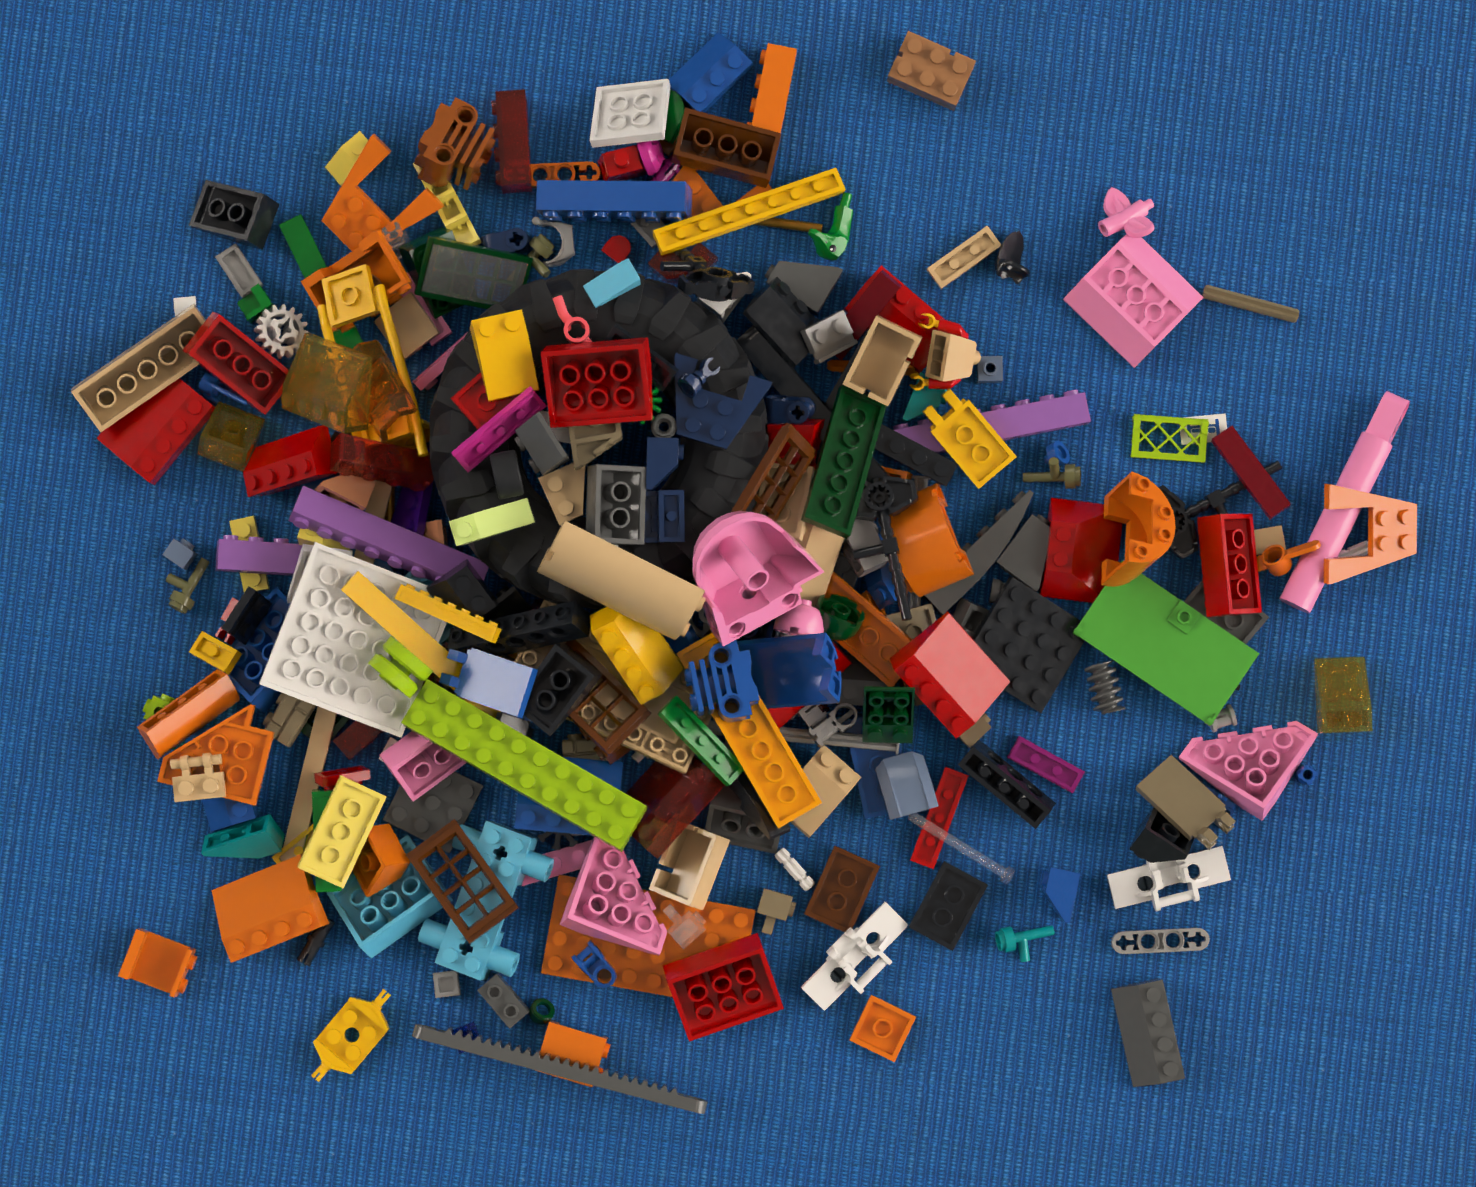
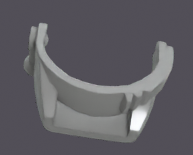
[532,217,575,268]

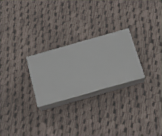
[215,243,263,298]

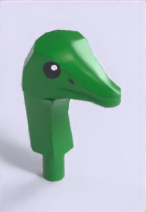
[808,192,853,261]

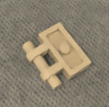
[170,753,226,802]

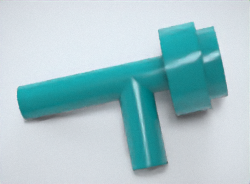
[995,925,1054,962]

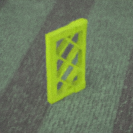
[1130,414,1209,463]

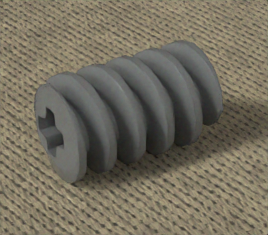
[1084,661,1126,715]

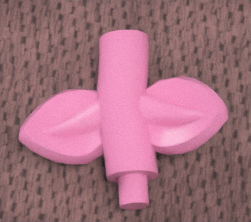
[1098,187,1155,238]

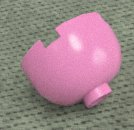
[773,599,824,636]

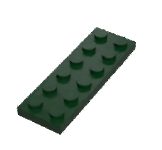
[801,385,886,539]

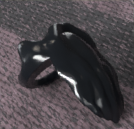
[995,231,1030,284]

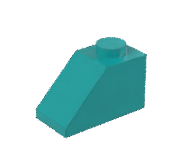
[901,373,947,423]

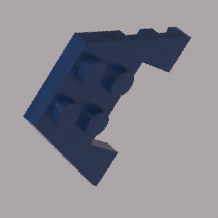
[675,353,772,450]

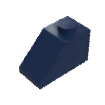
[646,437,684,491]

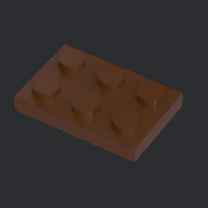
[804,845,880,932]

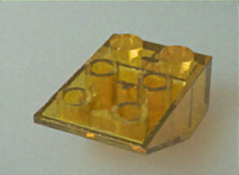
[1314,657,1373,733]

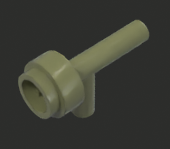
[506,233,555,281]
[1023,457,1081,489]
[166,558,210,614]

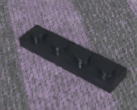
[874,424,958,487]

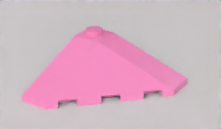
[1179,721,1318,821]
[560,837,667,956]

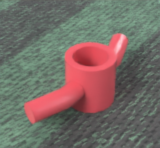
[553,295,592,344]

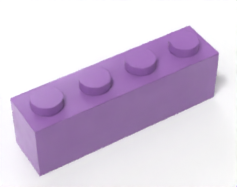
[215,535,302,576]

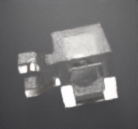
[663,903,706,950]

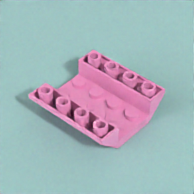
[1063,234,1204,368]

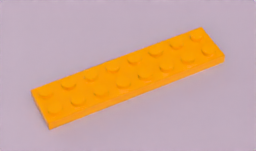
[676,633,822,829]

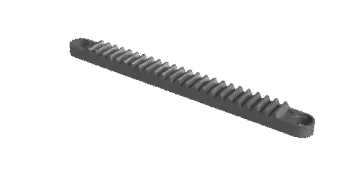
[412,1024,708,1114]

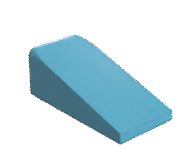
[583,258,641,308]

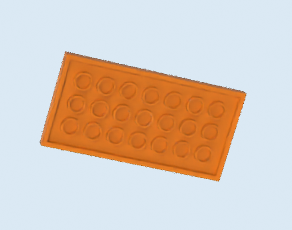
[541,875,755,997]

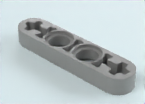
[1111,927,1210,954]

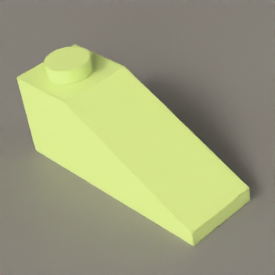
[449,498,535,546]

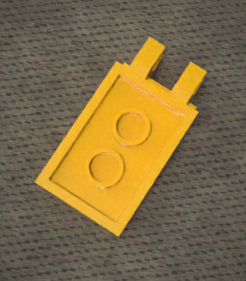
[922,389,1017,489]

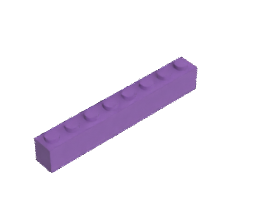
[893,390,1091,462]
[288,486,489,582]

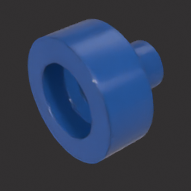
[1043,441,1070,467]

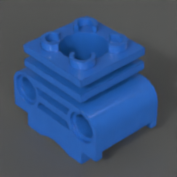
[684,639,760,722]

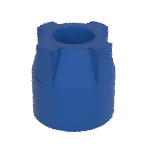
[1295,765,1318,785]

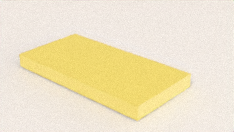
[297,775,386,889]

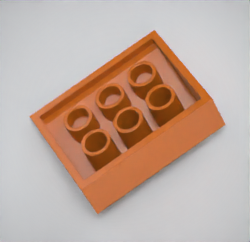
[212,854,329,963]

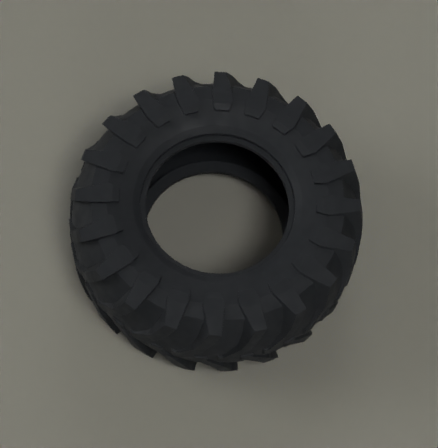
[429,269,769,610]

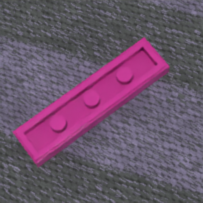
[451,386,547,472]

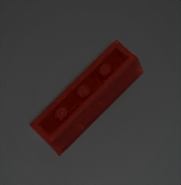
[491,89,532,194]
[330,433,434,491]

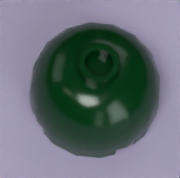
[815,594,865,641]

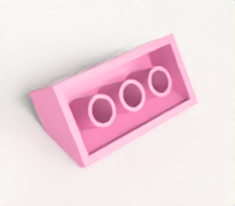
[379,697,467,802]

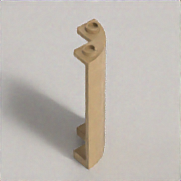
[537,521,706,640]

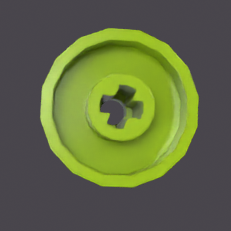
[368,636,433,698]

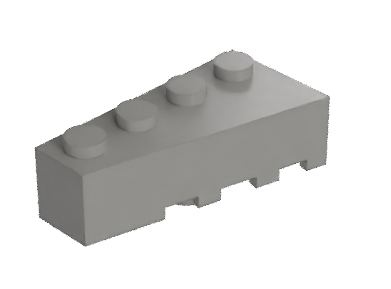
[842,518,889,578]

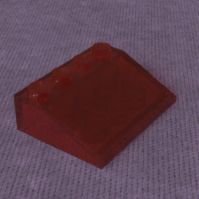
[626,756,725,859]

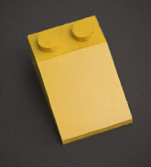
[470,309,539,402]

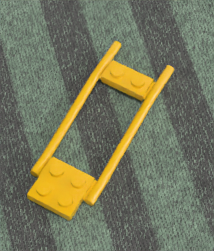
[317,264,428,475]

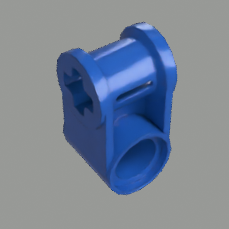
[572,940,617,988]

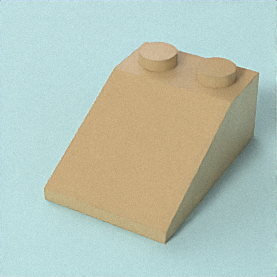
[791,745,862,838]

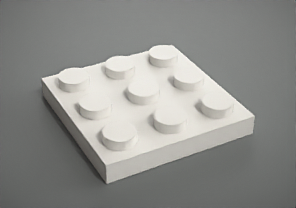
[590,79,671,148]

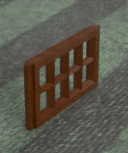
[730,422,815,522]
[565,640,652,756]
[406,819,519,944]

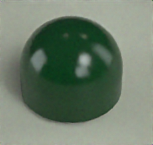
[529,998,555,1025]

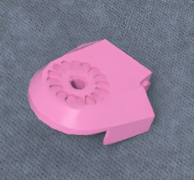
[692,511,824,646]

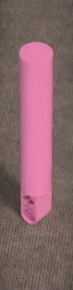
[1279,391,1410,614]

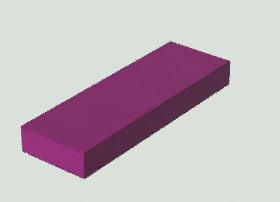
[1007,736,1085,794]

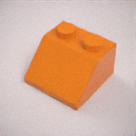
[352,824,410,897]

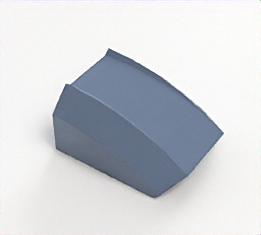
[875,751,939,820]

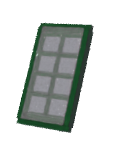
[414,236,533,309]

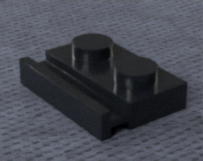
[222,586,272,645]

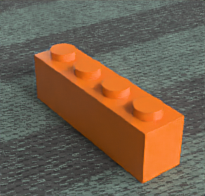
[747,43,797,133]

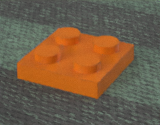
[849,995,916,1062]

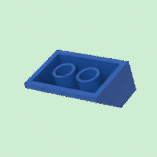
[669,32,752,113]

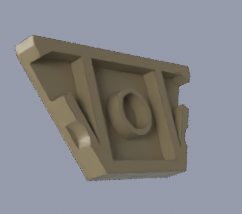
[568,423,623,470]

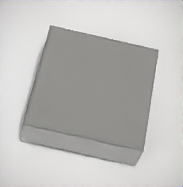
[433,970,461,998]

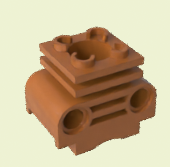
[414,97,496,190]

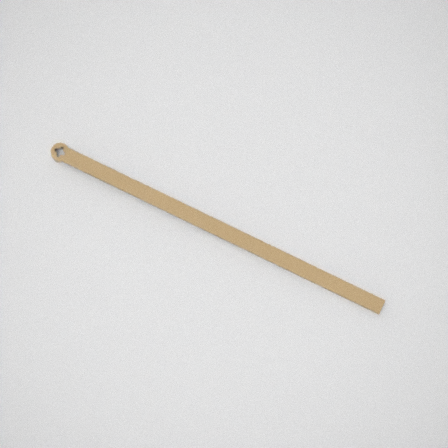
[280,454,399,861]

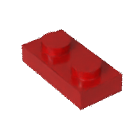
[314,765,371,790]

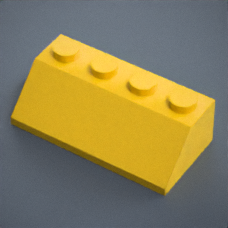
[590,607,684,705]

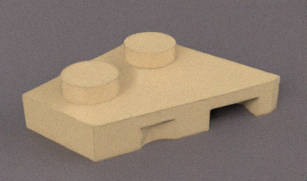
[538,462,586,526]

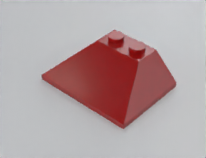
[1039,498,1122,603]

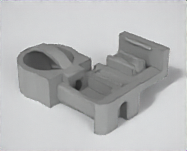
[797,703,858,748]

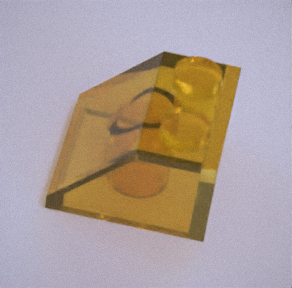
[197,401,265,472]

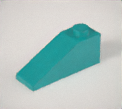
[201,814,285,859]

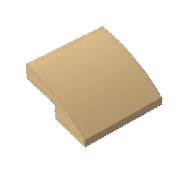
[374,292,440,360]

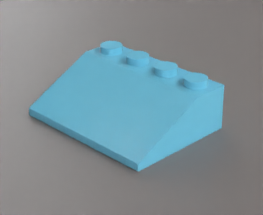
[326,835,453,959]

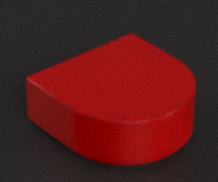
[601,235,631,264]

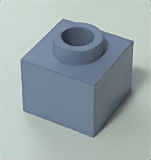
[976,356,1003,383]
[162,538,198,570]

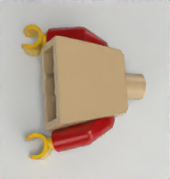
[909,313,981,391]

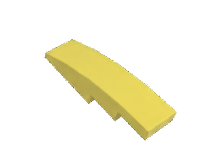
[413,163,482,253]

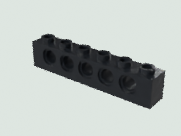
[447,600,591,656]

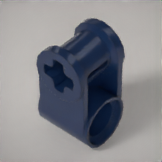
[481,228,531,262]
[765,395,816,424]

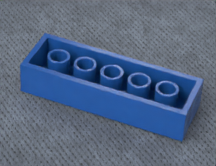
[536,180,692,223]

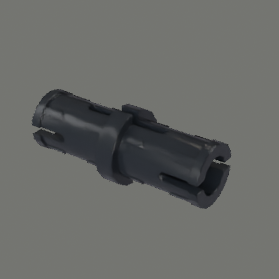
[296,919,335,966]

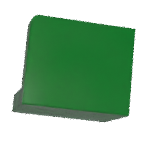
[237,283,274,324]

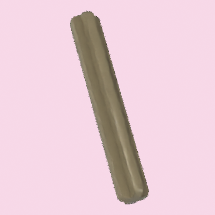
[1202,285,1299,323]

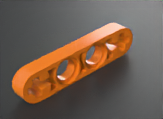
[504,161,601,189]

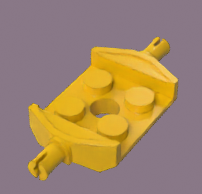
[311,989,391,1082]

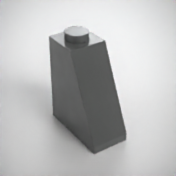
[765,261,843,315]
[995,514,1050,592]

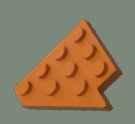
[157,704,275,806]

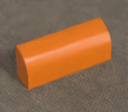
[137,669,240,759]

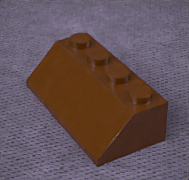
[671,107,782,188]

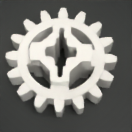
[254,304,309,359]

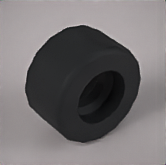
[490,450,524,499]

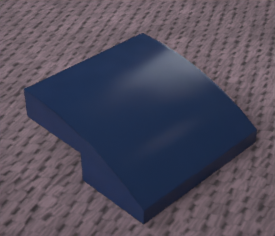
[644,490,685,543]

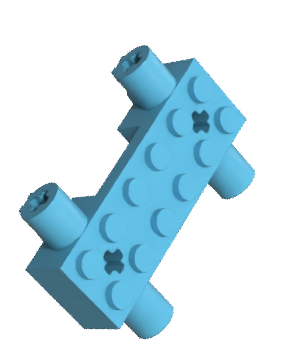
[418,821,554,981]

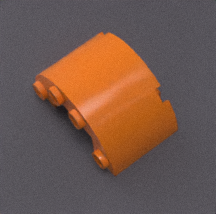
[301,230,412,333]
[1101,471,1175,587]
[889,483,974,597]

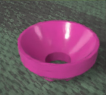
[637,140,665,176]

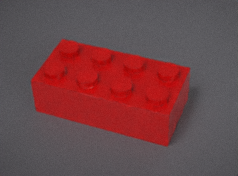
[182,311,296,415]

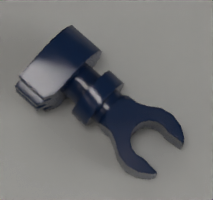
[676,357,720,397]

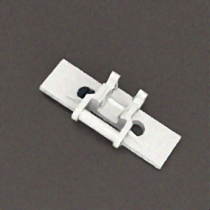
[1107,846,1231,911]
[801,902,908,1011]

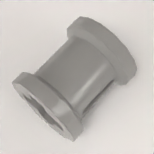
[1210,704,1237,733]

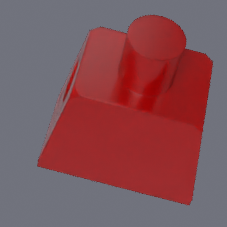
[598,145,647,181]

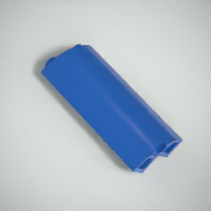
[737,633,842,709]

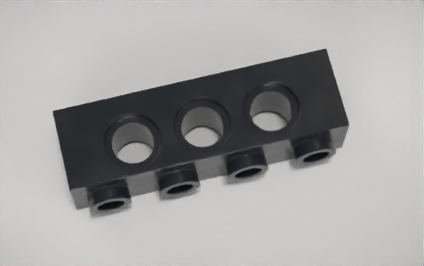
[958,740,1056,829]

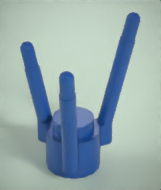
[198,372,248,419]

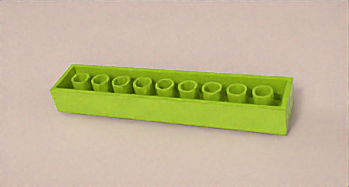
[401,679,647,852]

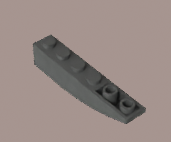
[923,490,1034,616]

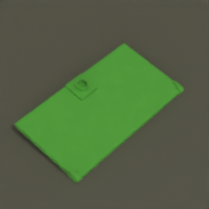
[1073,560,1260,727]

